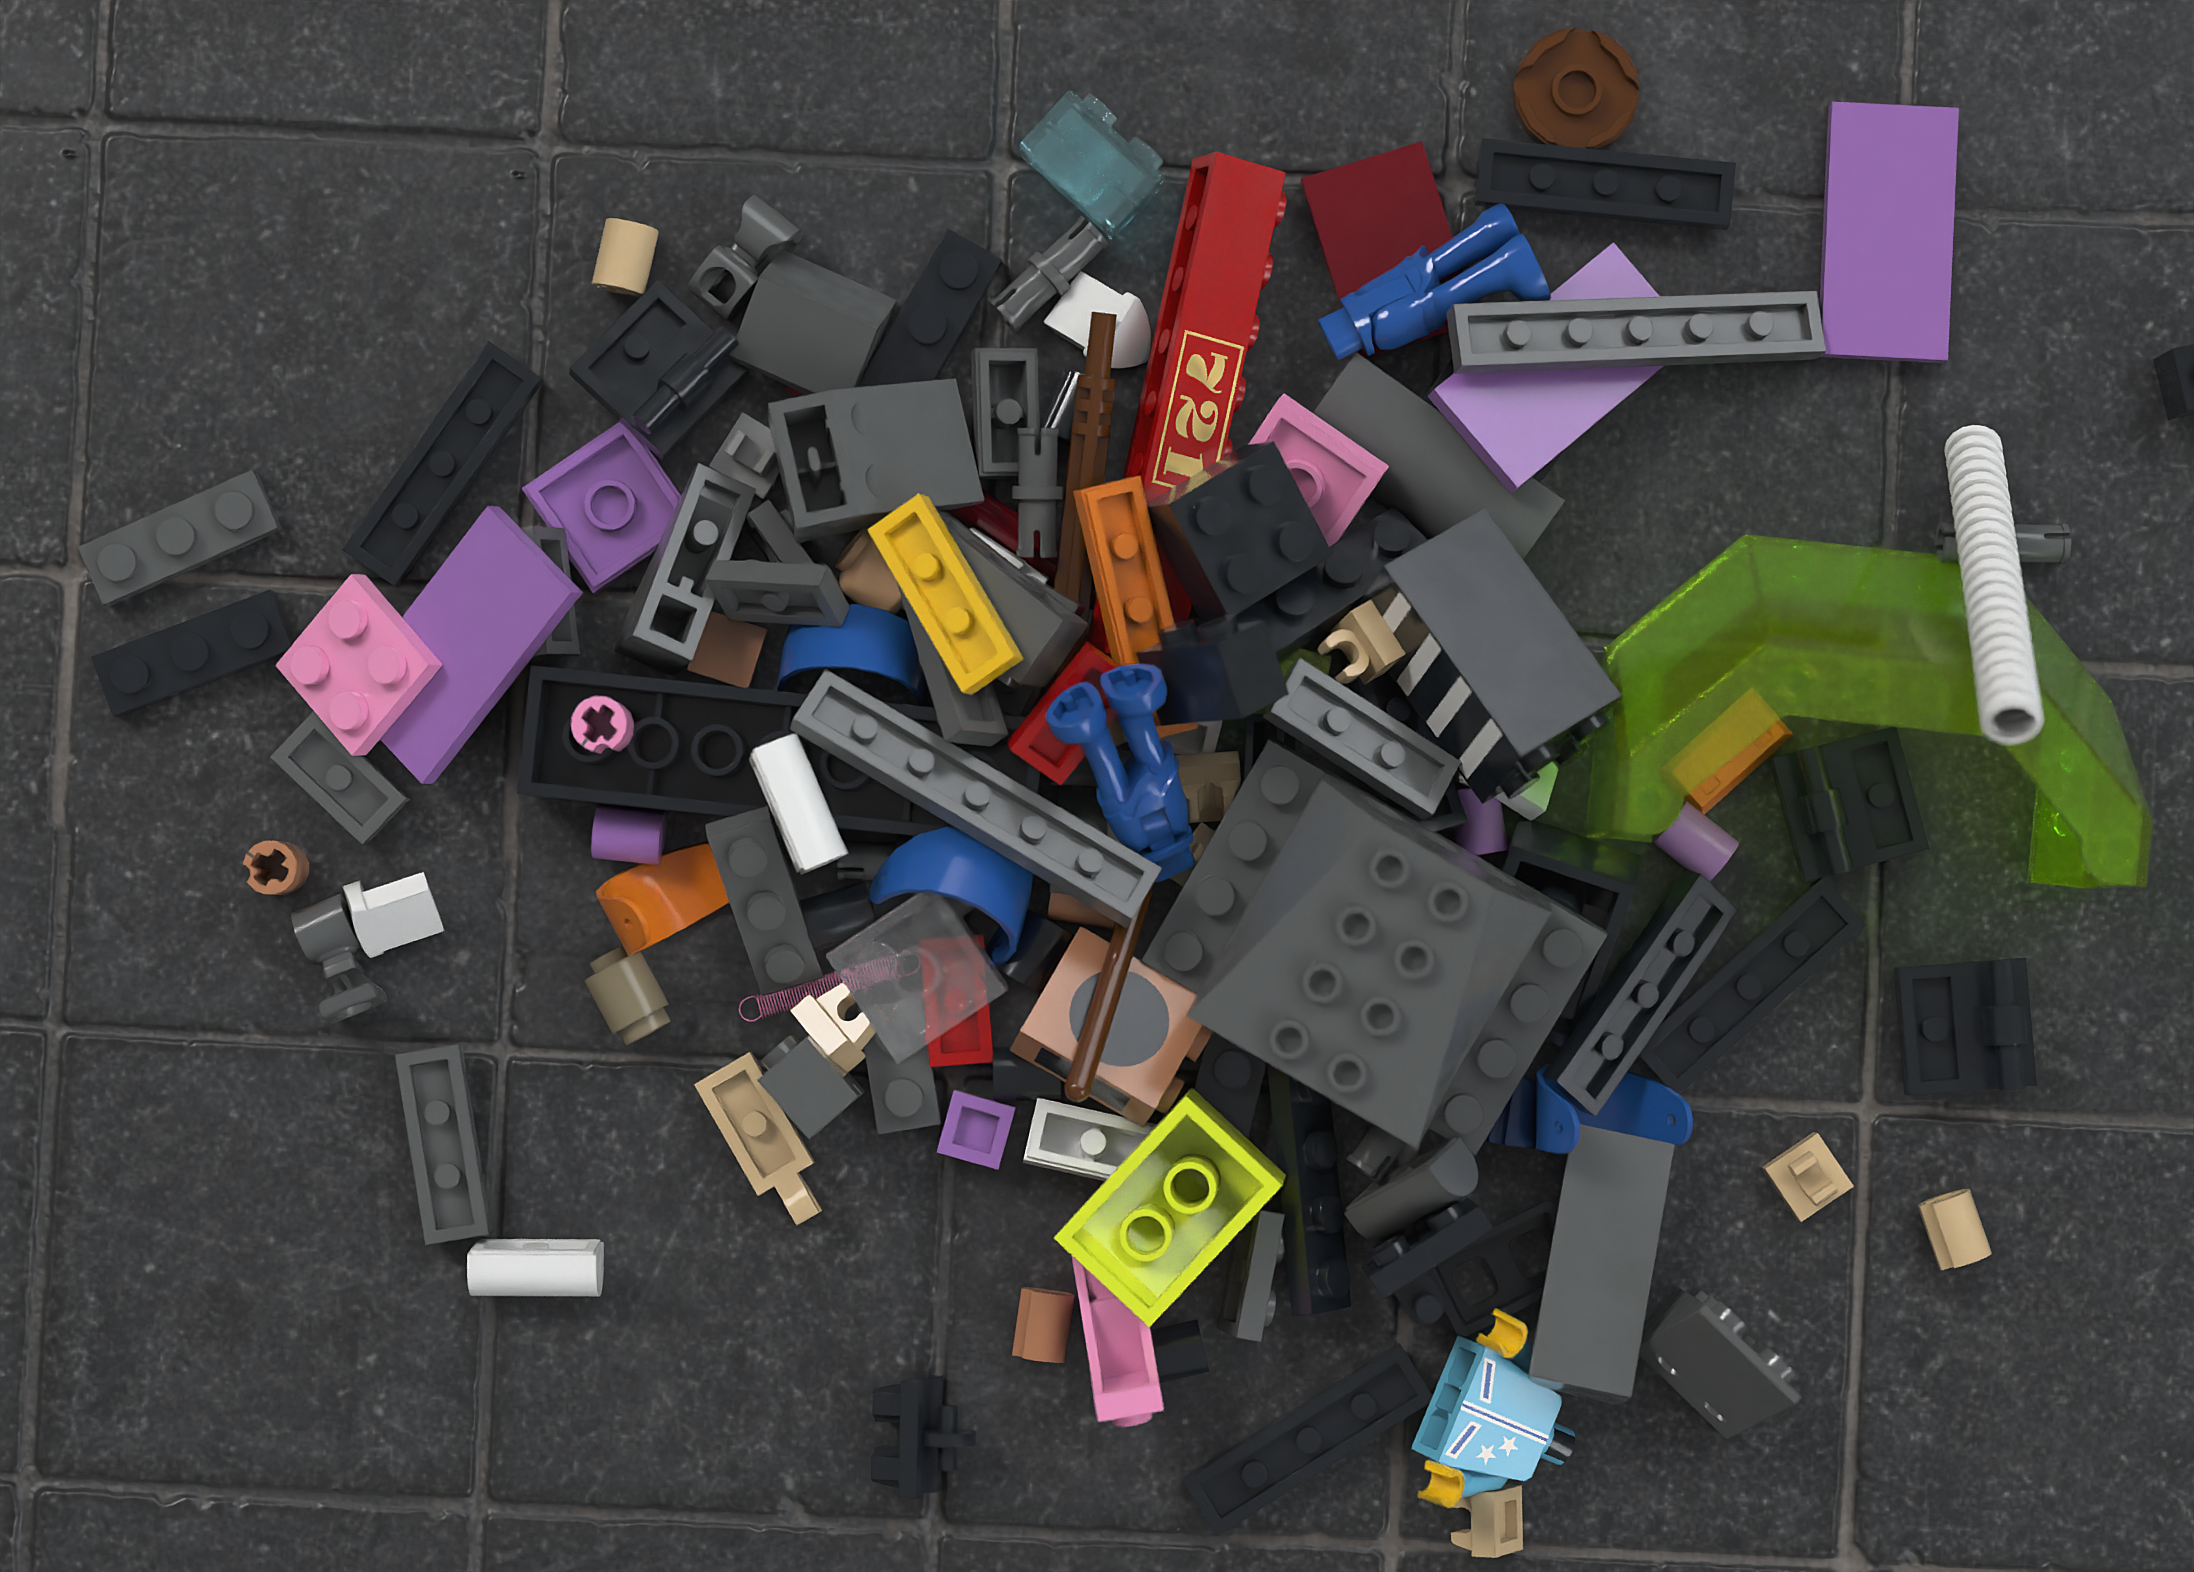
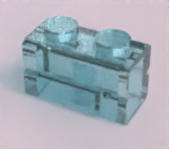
[1019,90,1164,240]

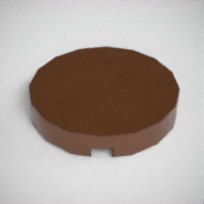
[1512,28,1639,150]

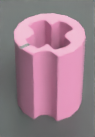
[571,696,634,754]

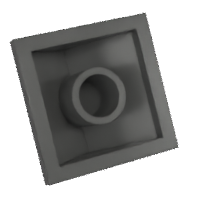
[729,249,897,395]

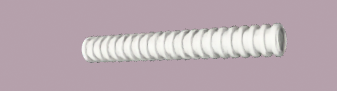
[1944,425,2043,744]

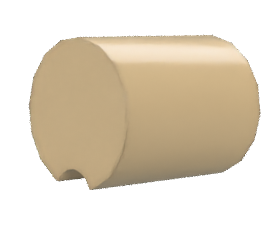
[592,218,659,297]
[1917,1189,1992,1270]

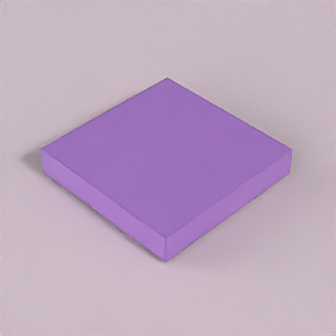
[522,422,681,595]

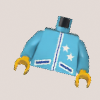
[1411,1308,1575,1508]

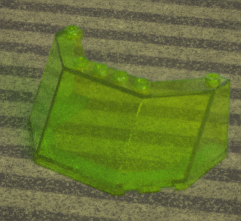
[1585,534,2153,890]

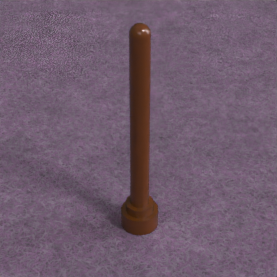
[1065,882,1156,1102]

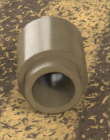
[584,946,671,1046]

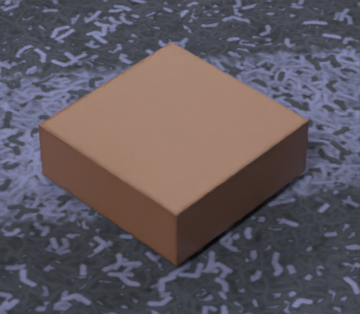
[687,611,769,688]

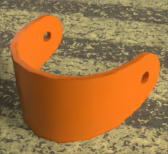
[596,841,730,956]

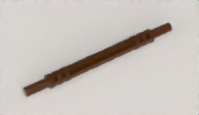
[1042,312,1117,694]

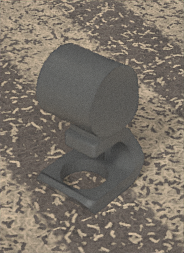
[687,194,805,321]
[291,894,388,1024]

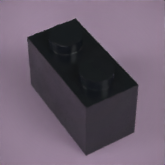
[1136,615,1289,726]

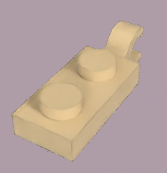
[694,1052,822,1225]

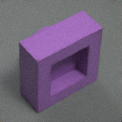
[937,1090,1016,1170]

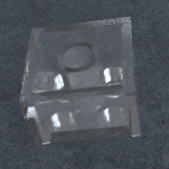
[825,893,1010,1064]

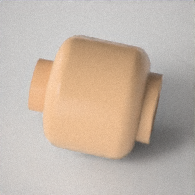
[835,528,906,614]

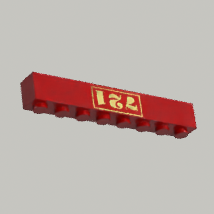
[1087,152,1287,659]

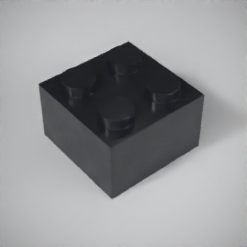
[1147,441,1333,620]

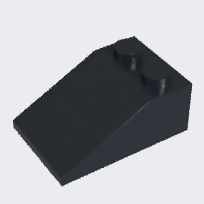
[1501,815,1642,1046]

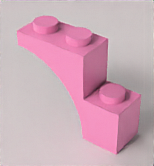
[1072,1256,1164,1427]

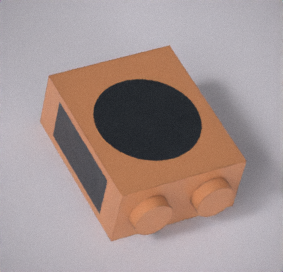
[1009,926,1213,1127]

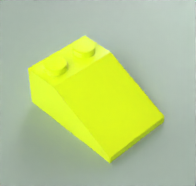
[1054,1087,1286,1327]

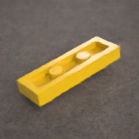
[868,493,1024,695]

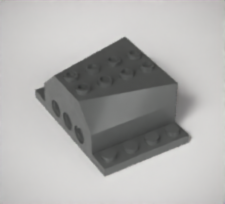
[1141,737,1607,1155]

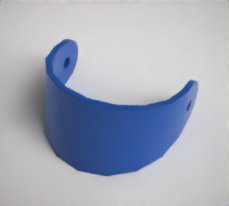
[777,604,928,707]
[869,827,1033,967]
[1536,1064,1693,1154]

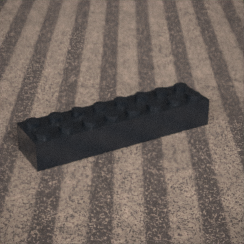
[517,665,1041,837]

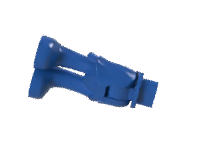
[1317,202,1551,360]
[1046,664,1195,882]

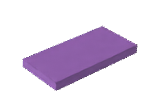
[1819,102,1959,363]
[1427,242,1664,494]
[380,506,583,784]

